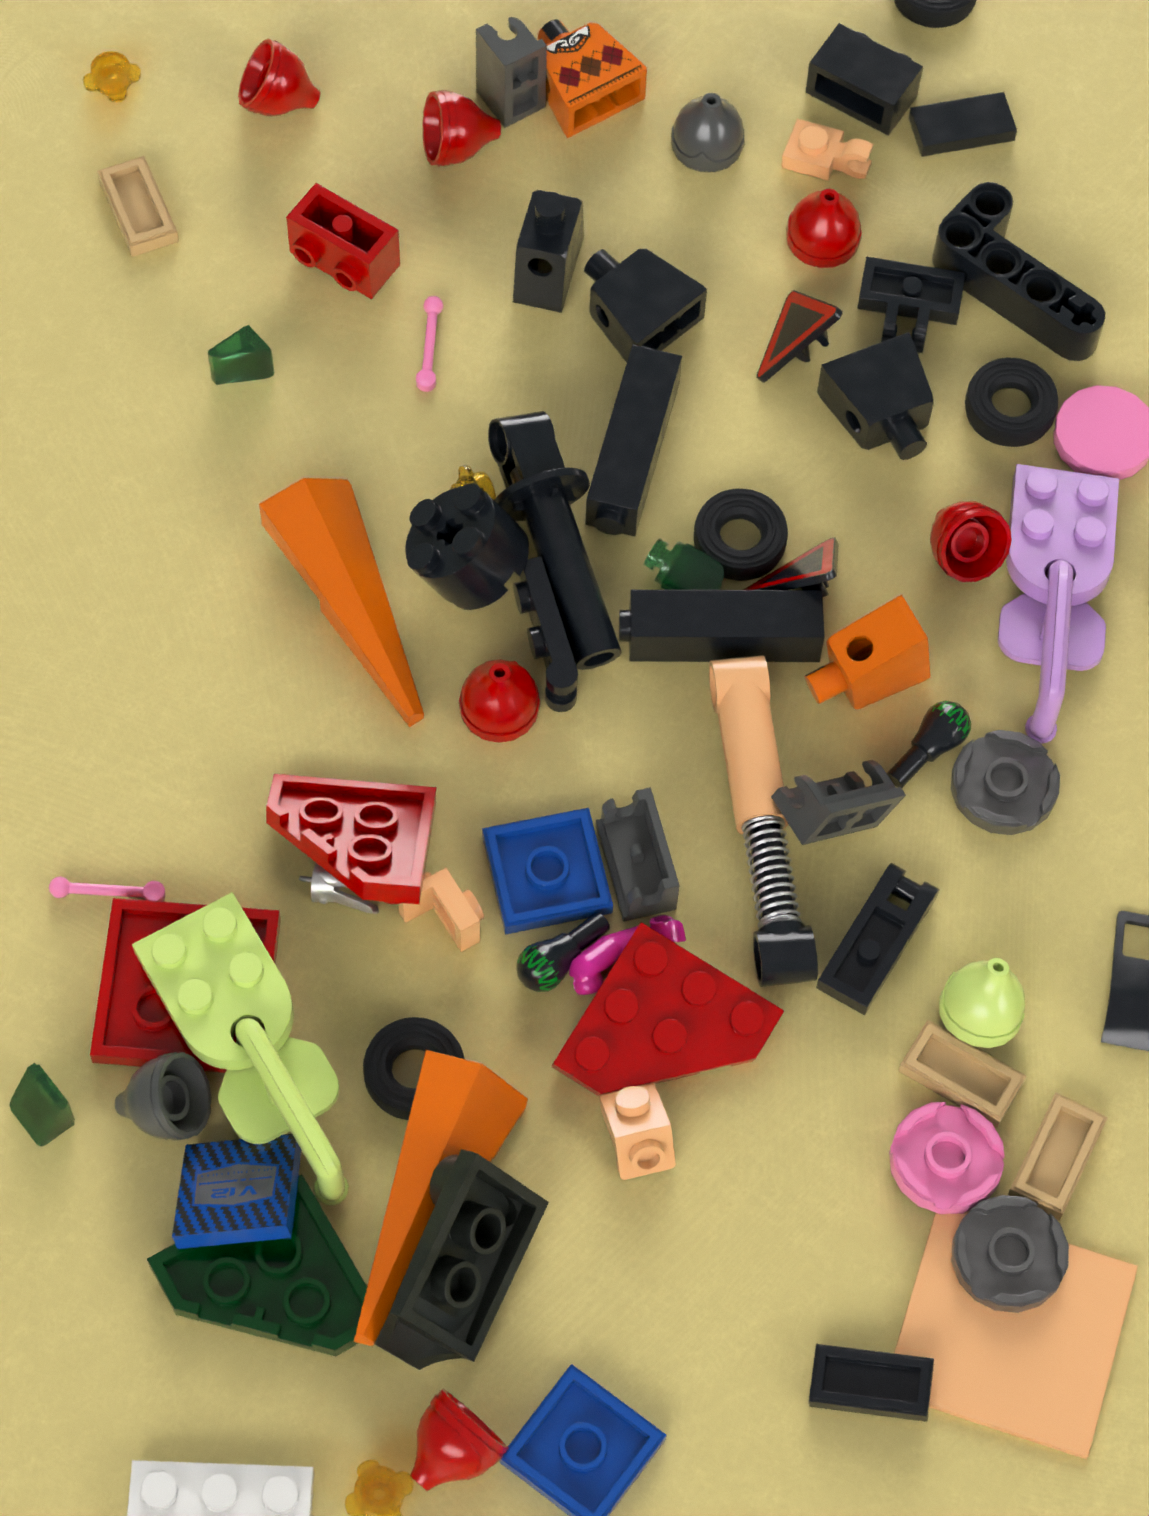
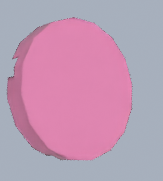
[1053,385,1149,480]
[889,1102,1005,1214]

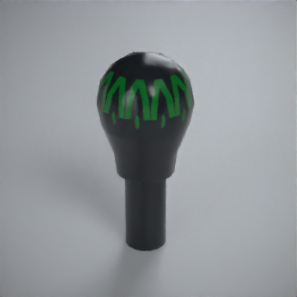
[887,700,971,788]
[516,912,610,992]

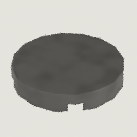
[951,730,1060,835]
[951,1195,1069,1313]

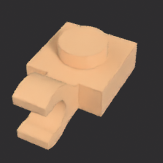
[782,119,873,180]

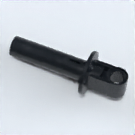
[488,411,622,670]

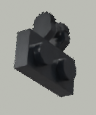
[857,256,965,353]

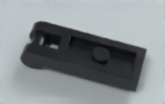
[513,556,578,712]
[816,863,940,1015]

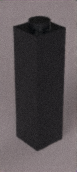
[585,344,682,536]
[619,590,825,662]

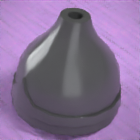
[671,93,744,172]
[115,1052,212,1140]

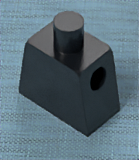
[513,190,584,313]
[584,249,707,363]
[817,332,934,460]

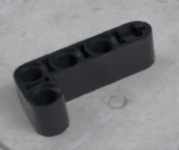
[932,182,1105,361]

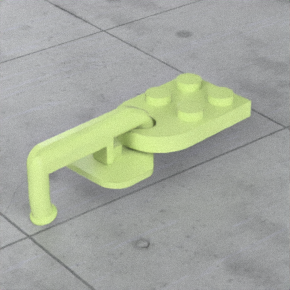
[132,892,349,1205]

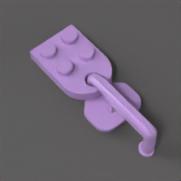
[998,464,1119,744]

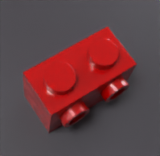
[286,183,400,299]

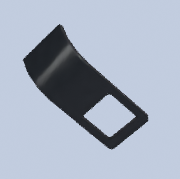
[1101,911,1149,1051]

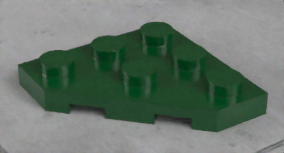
[147,1174,367,1356]

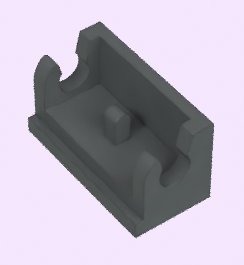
[476,17,547,128]
[771,760,906,845]
[596,787,680,922]

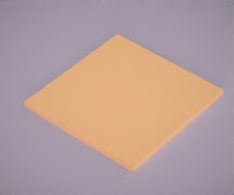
[894,1211,1138,1459]

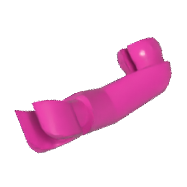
[569,915,686,995]

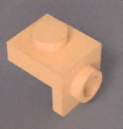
[398,868,484,952]
[599,1082,676,1180]

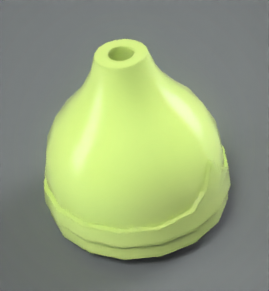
[939,958,1025,1048]

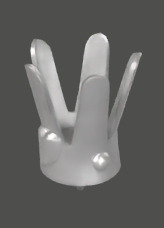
[299,863,379,914]

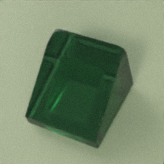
[208,325,274,385]
[9,1062,75,1147]

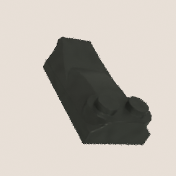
[375,1149,549,1370]

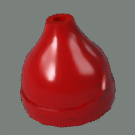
[238,39,320,116]
[422,90,501,167]
[786,189,862,268]
[930,501,1012,582]
[459,659,541,743]
[410,1389,508,1491]

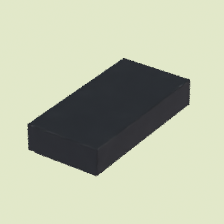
[909,92,1017,157]
[809,1344,934,1422]

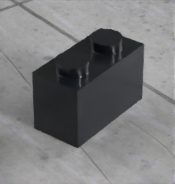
[805,23,923,136]

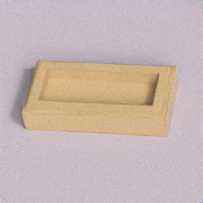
[98,156,179,257]
[898,1020,1026,1128]
[1007,1092,1108,1220]

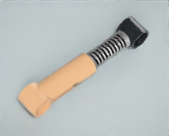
[709,655,818,987]

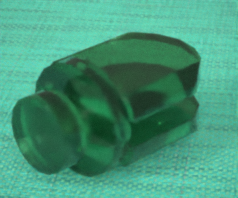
[644,538,724,590]

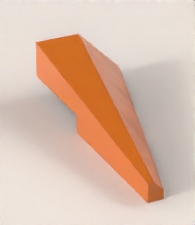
[259,478,424,727]
[354,1050,528,1346]

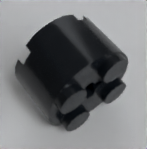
[405,483,529,610]

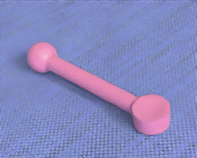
[416,296,443,392]
[49,876,165,902]

